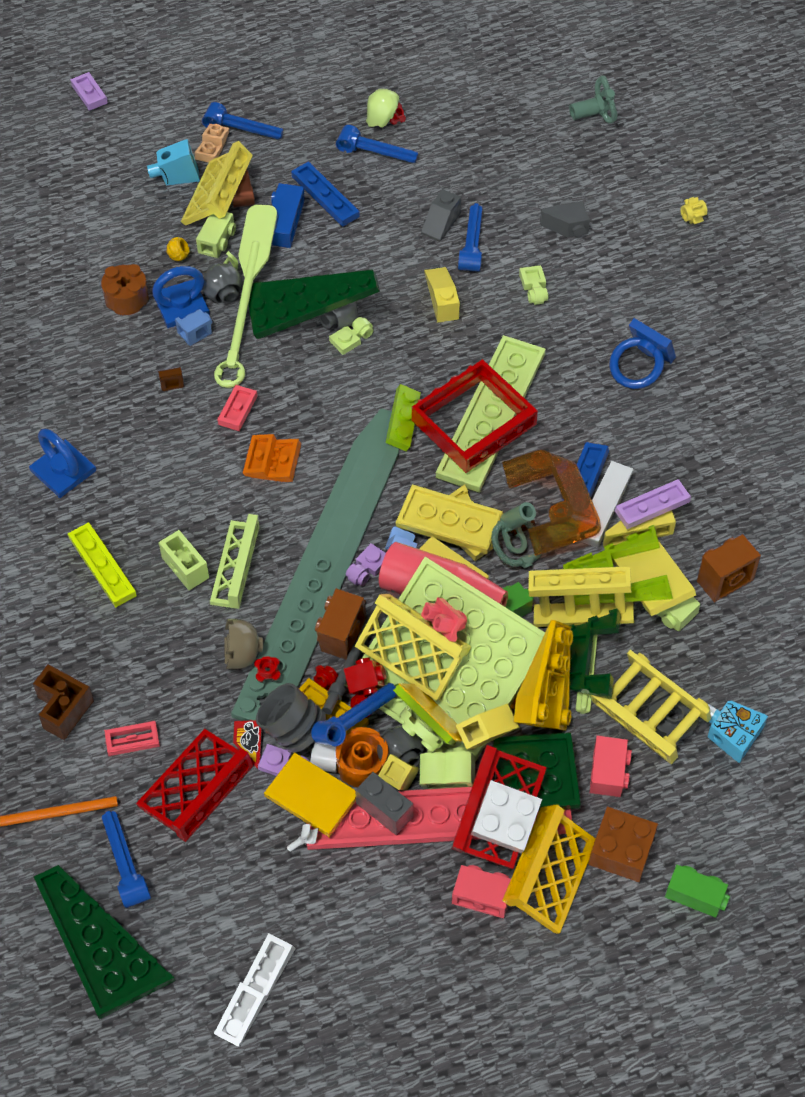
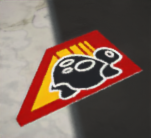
[233,720,261,768]

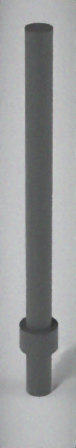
[322,595,379,714]

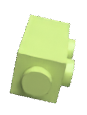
[196,212,236,258]

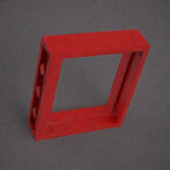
[411,359,538,473]

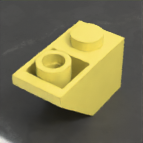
[456,704,520,750]

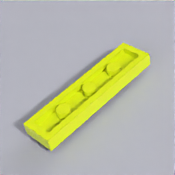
[68,522,137,608]

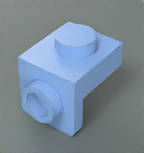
[385,527,417,550]

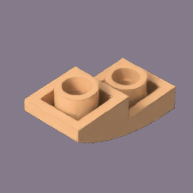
[195,124,229,163]

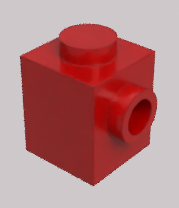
[344,658,387,696]

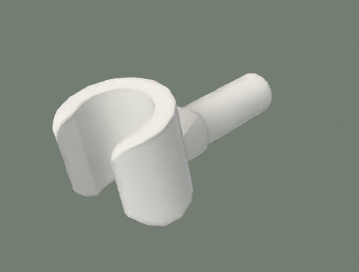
[287,824,318,851]

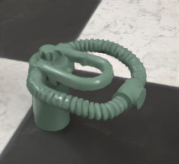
[569,76,617,123]
[491,502,542,568]

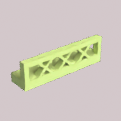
[210,514,259,609]

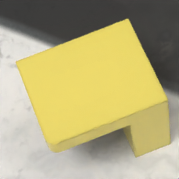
[378,754,420,791]

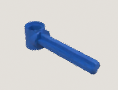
[202,102,283,139]
[336,125,418,163]
[458,203,483,272]
[311,683,397,746]
[102,811,151,909]

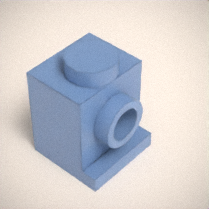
[175,309,212,346]

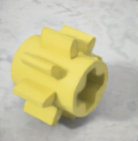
[681,197,707,224]

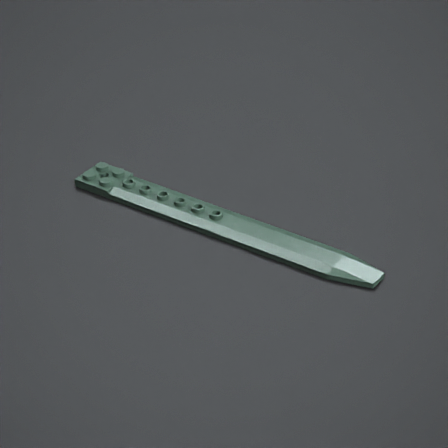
[231,409,399,721]

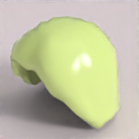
[366,89,399,127]

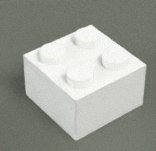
[471,780,542,853]

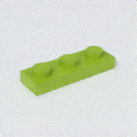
[385,384,421,451]
[393,683,456,745]

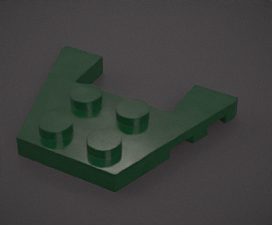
[569,608,621,699]

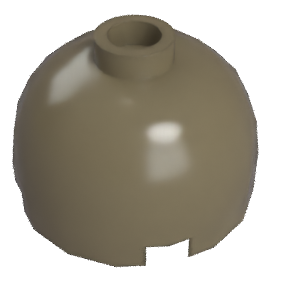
[224,619,263,669]

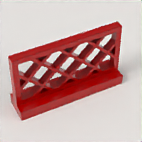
[136,729,253,842]
[451,745,547,870]

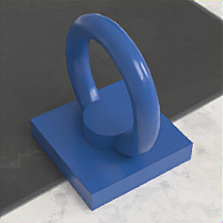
[152,266,210,328]
[609,318,676,389]
[29,428,96,498]

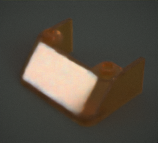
[502,450,601,556]

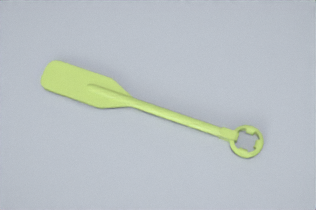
[214,205,277,388]

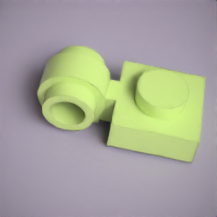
[519,265,548,305]
[329,317,374,355]

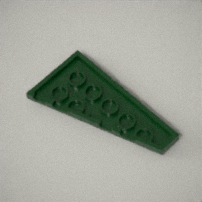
[248,269,380,339]
[34,865,176,1020]

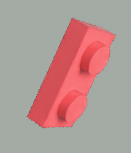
[217,385,257,431]

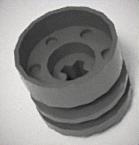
[256,683,326,753]

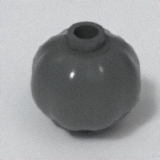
[202,263,243,304]
[318,301,358,331]
[377,726,424,767]

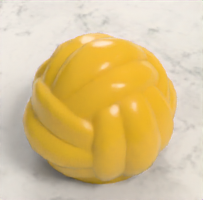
[166,237,190,261]

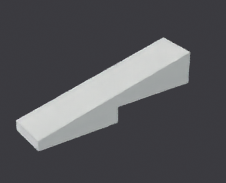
[576,461,634,548]
[214,933,296,1047]

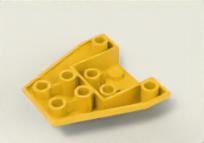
[514,620,573,731]

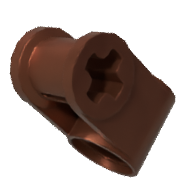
[232,169,255,208]

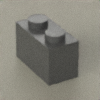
[355,772,413,835]

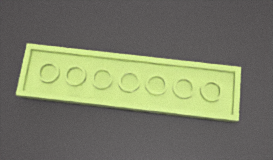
[436,335,546,493]

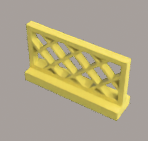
[181,141,253,225]
[355,594,471,701]

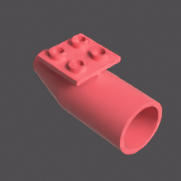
[379,542,508,607]

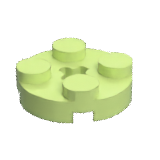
[399,706,445,752]

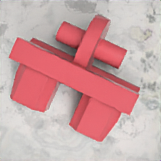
[421,597,467,642]

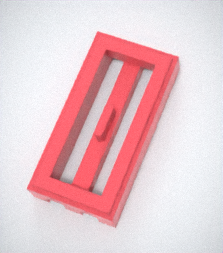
[104,721,160,756]

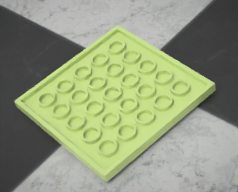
[345,557,545,762]

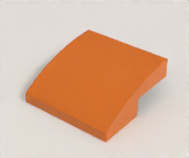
[243,434,301,482]

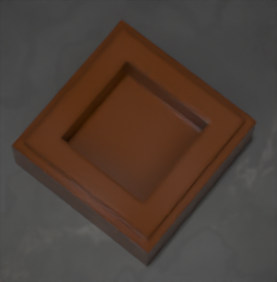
[158,367,184,391]

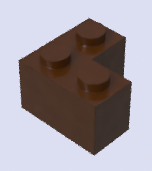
[33,664,94,740]

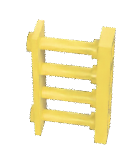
[528,566,634,627]
[591,650,711,765]

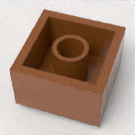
[697,534,761,602]
[315,588,367,660]
[588,806,658,882]

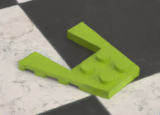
[563,525,673,605]

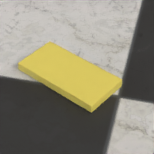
[396,485,503,554]
[612,541,696,616]

